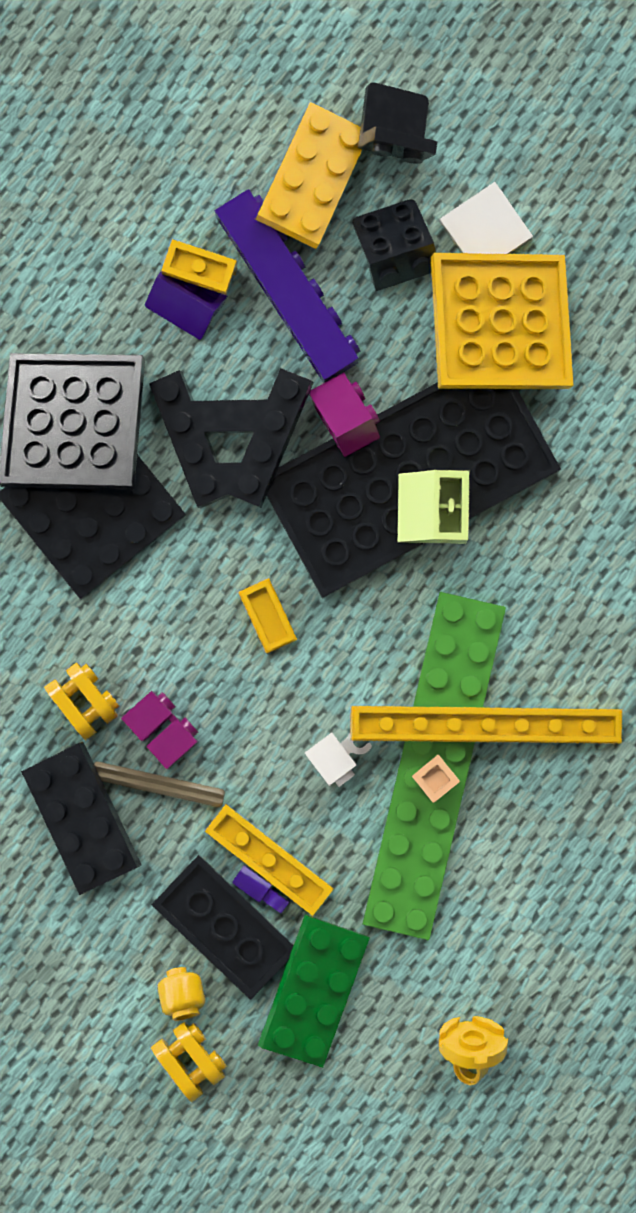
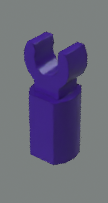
[232,865,290,913]

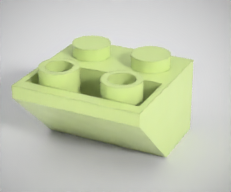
[397,470,469,544]

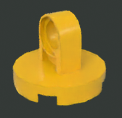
[439,1016,508,1085]

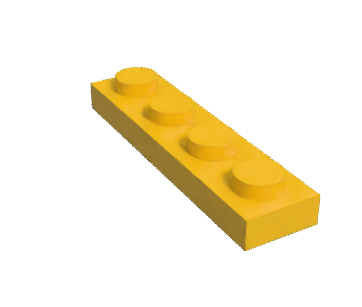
[205,804,334,916]

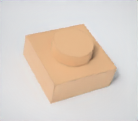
[412,754,460,803]

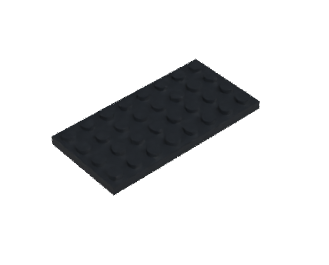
[267,382,561,599]

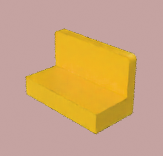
[161,239,238,295]

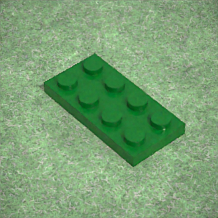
[258,914,370,1068]

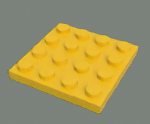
[431,253,574,389]

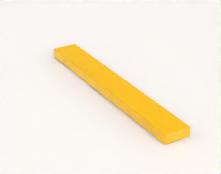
[350,706,622,743]

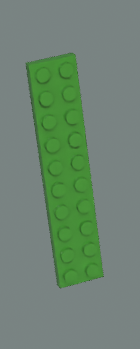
[362,592,506,940]

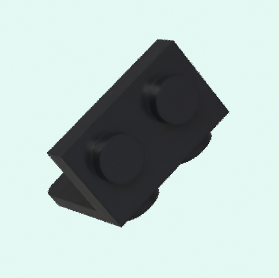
[358,82,438,164]
[352,199,436,291]

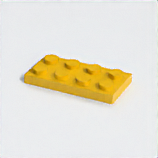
[255,102,362,249]

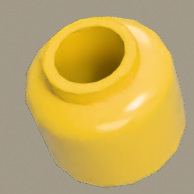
[157,967,205,1021]

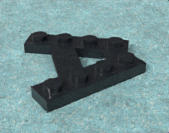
[149,368,314,509]

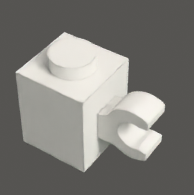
[305,732,372,787]

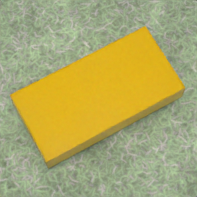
[238,578,297,654]

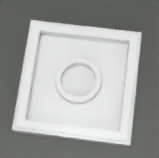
[439,182,533,254]

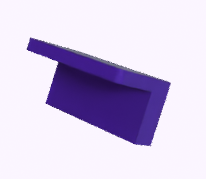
[145,272,228,340]

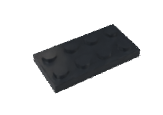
[21,742,142,895]
[151,855,294,1000]

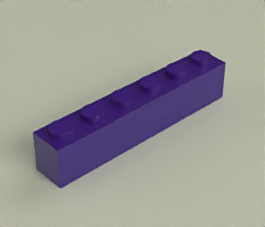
[214,189,361,383]

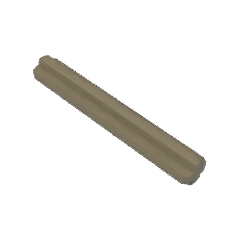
[94,762,225,807]

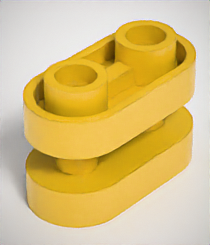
[44,662,119,741]
[151,1021,227,1102]

